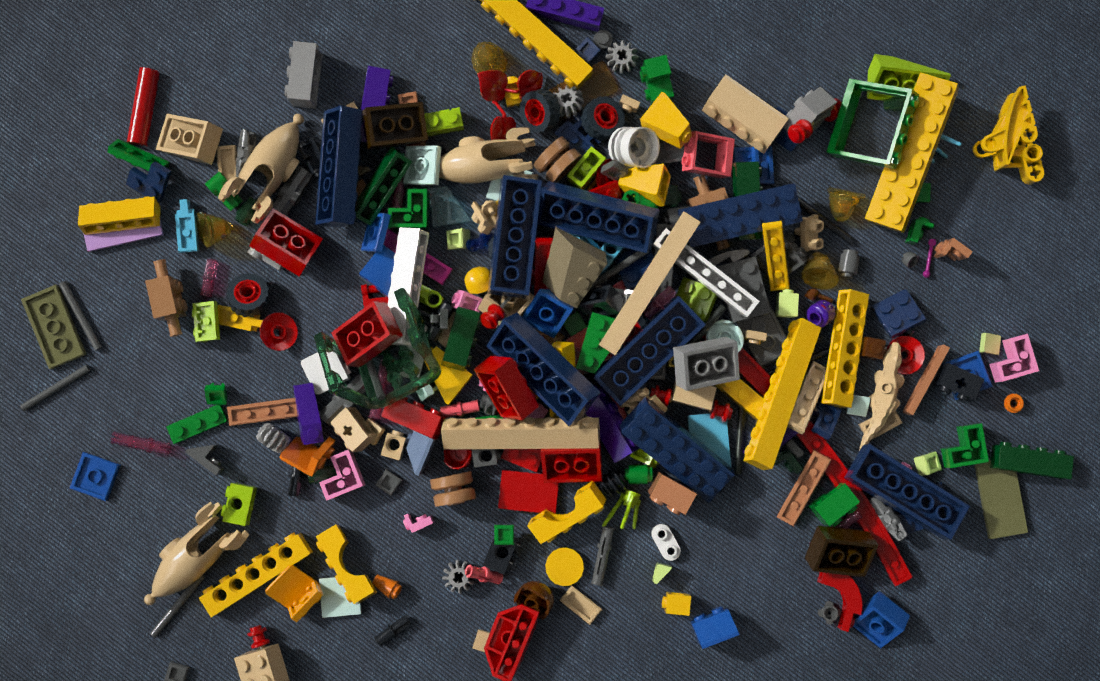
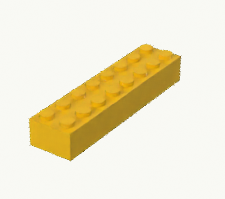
[865,72,960,234]

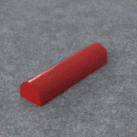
[127,67,160,146]

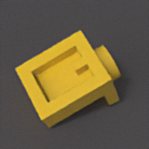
[505,76,522,107]

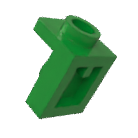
[905,217,935,245]

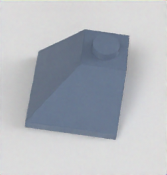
[405,431,436,476]

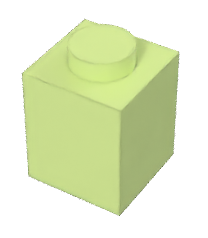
[775,289,799,318]

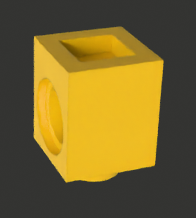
[662,592,691,616]

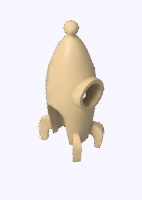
[218,114,304,224]
[439,127,538,184]
[144,502,249,605]

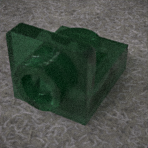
[774,450,803,474]

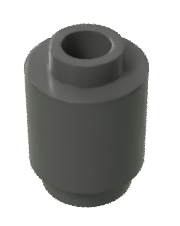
[838,249,860,279]

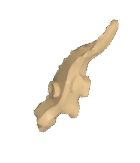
[859,342,905,451]

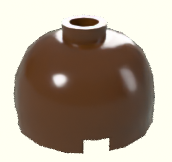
[514,581,554,620]

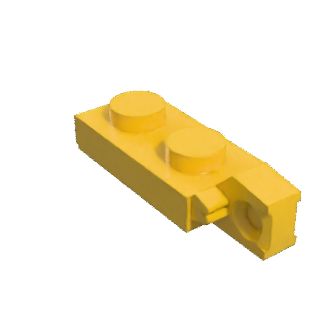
[218,305,263,332]

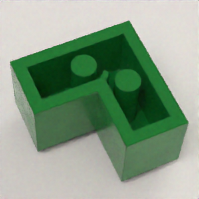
[639,55,674,105]
[388,189,429,230]
[941,423,989,468]
[808,483,860,527]

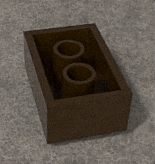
[362,102,428,150]
[805,525,879,577]

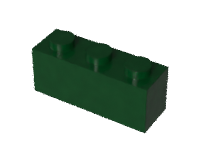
[441,307,481,371]

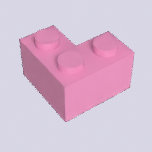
[989,334,1039,382]
[319,450,366,501]

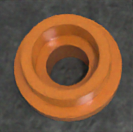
[1004,394,1024,413]

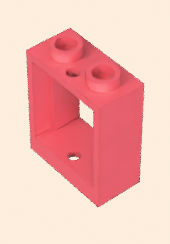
[682,131,735,178]

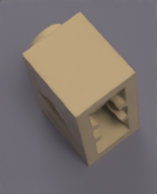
[330,407,377,452]

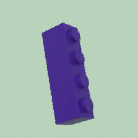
[526,0,604,32]
[360,66,393,146]
[586,383,640,463]

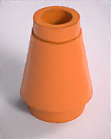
[372,574,402,599]

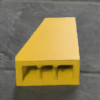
[640,92,692,149]
[618,164,671,206]
[424,346,473,405]

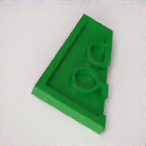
[576,312,615,374]

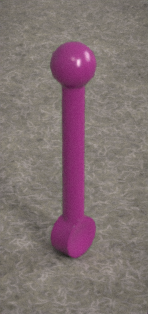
[923,239,936,278]

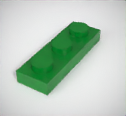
[107,139,169,171]
[166,405,228,444]

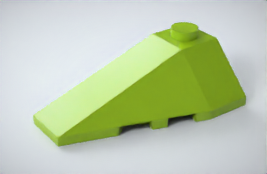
[866,54,951,101]

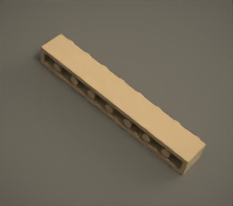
[441,417,600,449]

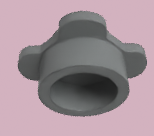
[818,601,841,625]

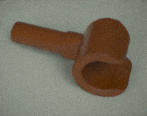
[805,289,833,303]

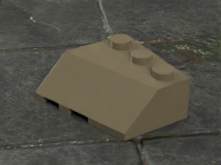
[542,227,607,308]

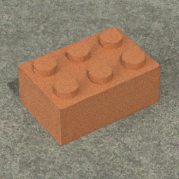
[648,471,697,515]

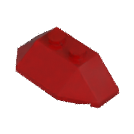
[484,604,540,681]

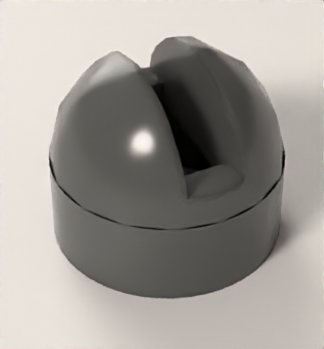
[901,252,919,269]

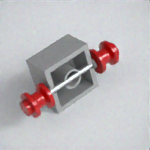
[783,87,842,143]

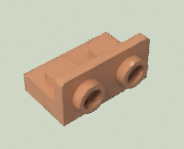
[934,238,973,261]

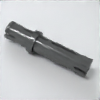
[591,526,615,586]

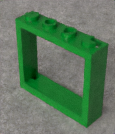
[827,79,919,169]

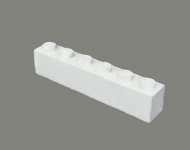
[388,228,429,347]
[653,228,760,317]

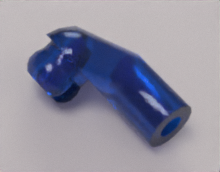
[466,232,491,252]

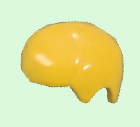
[464,266,490,294]

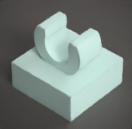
[413,377,438,401]

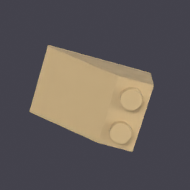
[156,114,223,165]

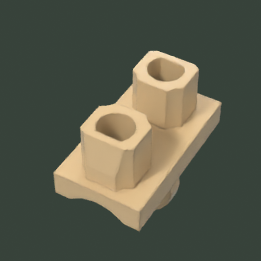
[471,200,498,235]
[795,214,824,252]

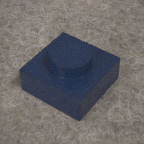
[574,37,602,64]

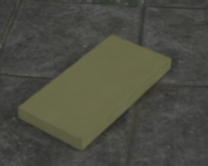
[21,284,87,370]
[974,460,1028,539]

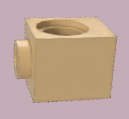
[381,430,407,460]

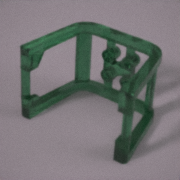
[314,288,441,409]

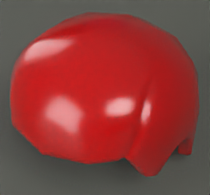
[443,449,473,470]

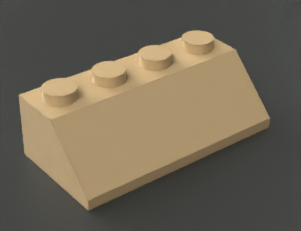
[702,74,789,154]

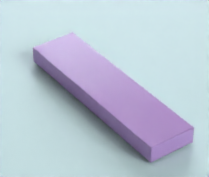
[84,220,164,252]

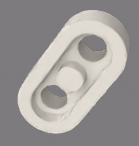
[651,524,681,561]

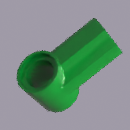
[205,171,243,211]

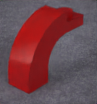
[817,572,862,632]

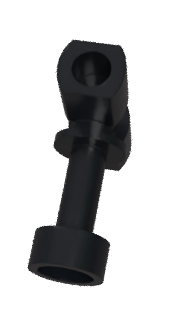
[417,302,454,342]

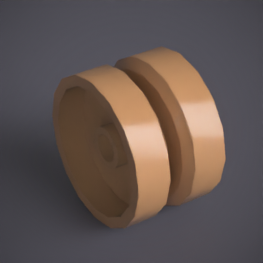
[533,136,582,183]
[430,471,476,507]

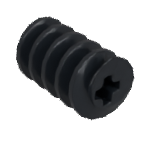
[583,468,627,501]

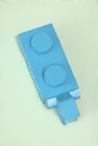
[175,199,199,253]

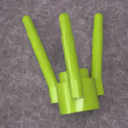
[602,490,641,529]

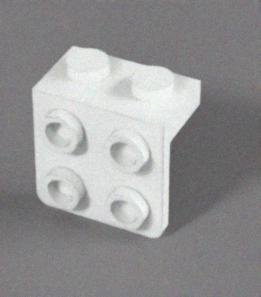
[301,343,351,394]

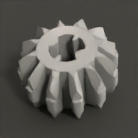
[606,40,638,74]
[553,85,584,118]
[256,423,291,453]
[442,560,474,594]

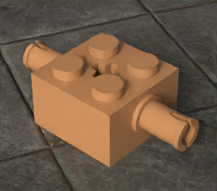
[686,174,730,251]
[145,259,187,337]

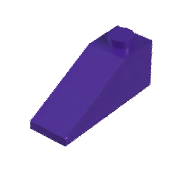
[293,383,324,445]

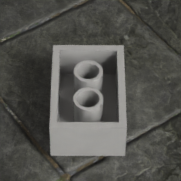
[285,41,323,109]
[673,337,740,391]

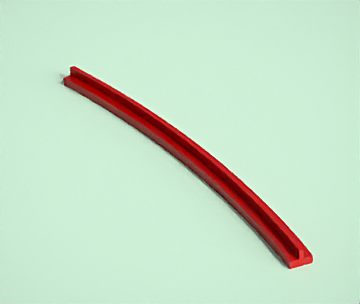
[702,334,913,586]

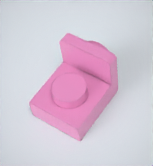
[451,290,483,312]
[403,513,435,533]

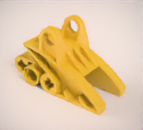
[972,85,1044,185]

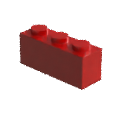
[381,394,446,440]

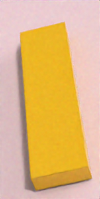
[762,221,790,291]

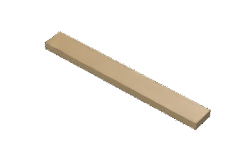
[599,211,700,355]

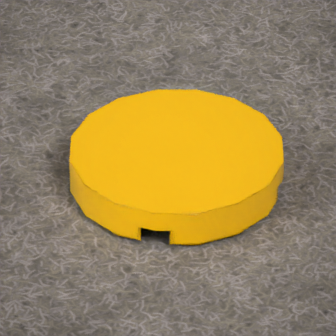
[545,547,584,586]

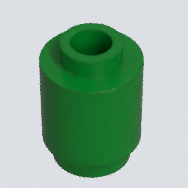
[624,465,652,484]

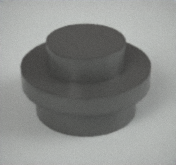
[594,30,612,49]

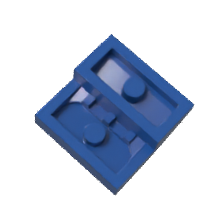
[732,146,774,185]
[359,245,395,297]

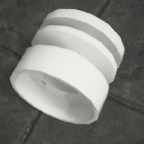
[608,127,660,168]

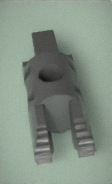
[236,129,257,179]
[870,497,909,542]

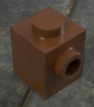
[859,337,887,360]

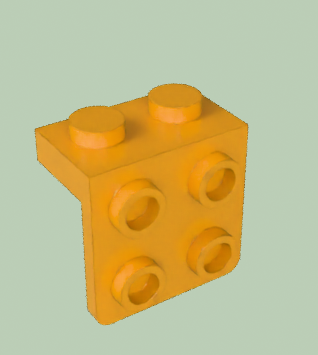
[265,565,323,622]

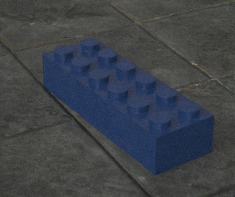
[315,105,363,228]
[487,175,542,299]
[537,181,660,253]
[678,183,803,247]
[592,296,706,406]
[486,313,601,427]
[619,397,735,503]
[844,444,970,540]

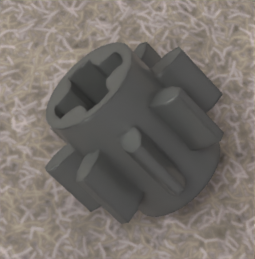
[480,394,499,416]

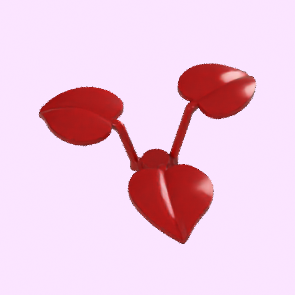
[478,70,543,140]

